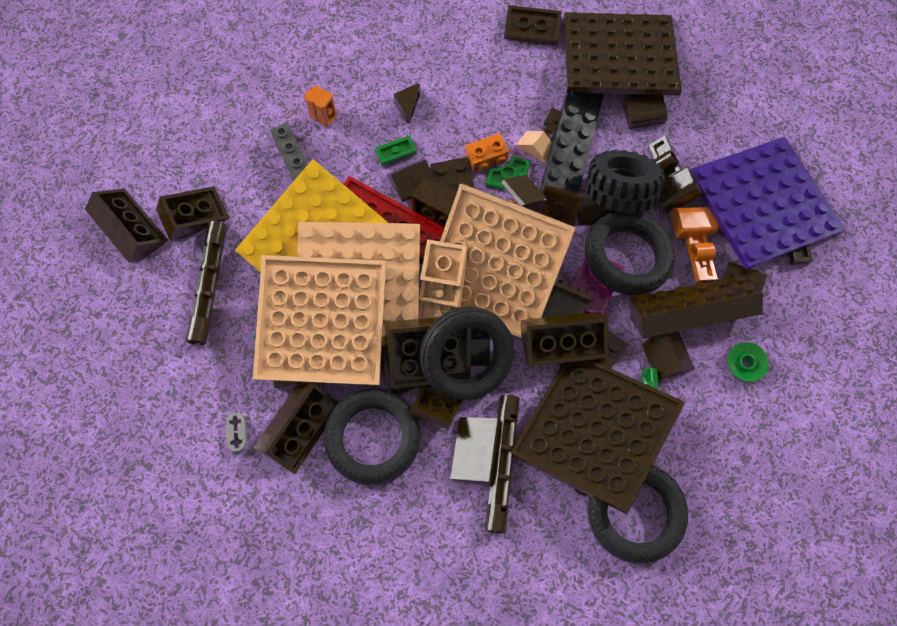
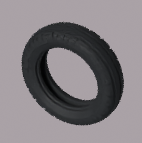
[585,211,675,296]
[420,307,514,400]
[324,389,421,485]
[587,465,688,564]

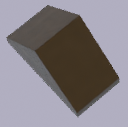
[393,83,421,124]

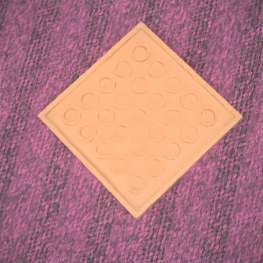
[440,184,576,338]
[297,222,420,345]
[253,255,386,386]

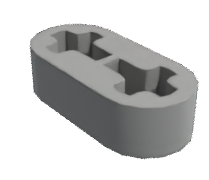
[226,413,247,453]

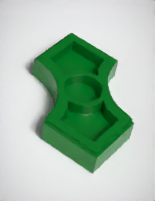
[485,156,531,191]

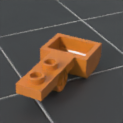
[669,207,718,283]

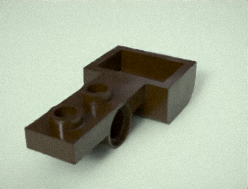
[623,94,668,129]
[649,135,703,213]

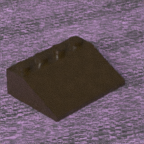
[384,317,471,389]

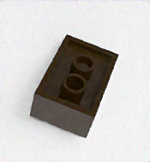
[156,186,229,241]

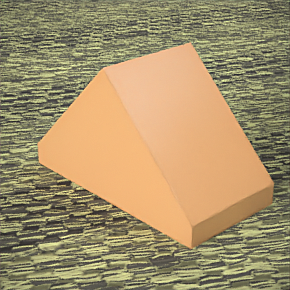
[516,131,552,164]

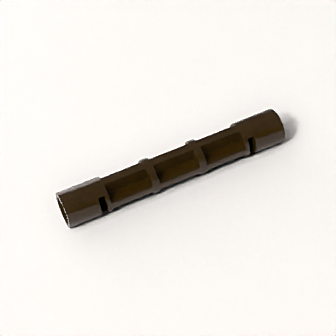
[186,221,228,345]
[485,395,520,534]

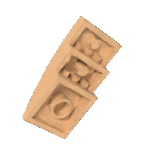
[419,239,468,319]

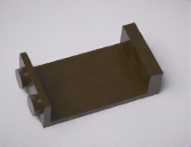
[542,280,591,365]

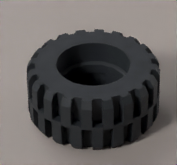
[585,150,665,214]

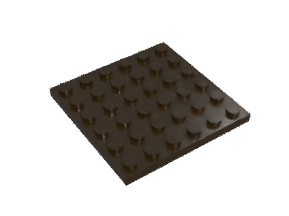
[564,12,682,96]
[510,360,685,515]

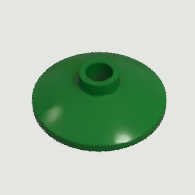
[727,342,769,382]

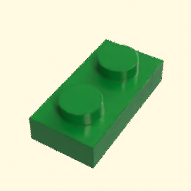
[375,135,417,167]

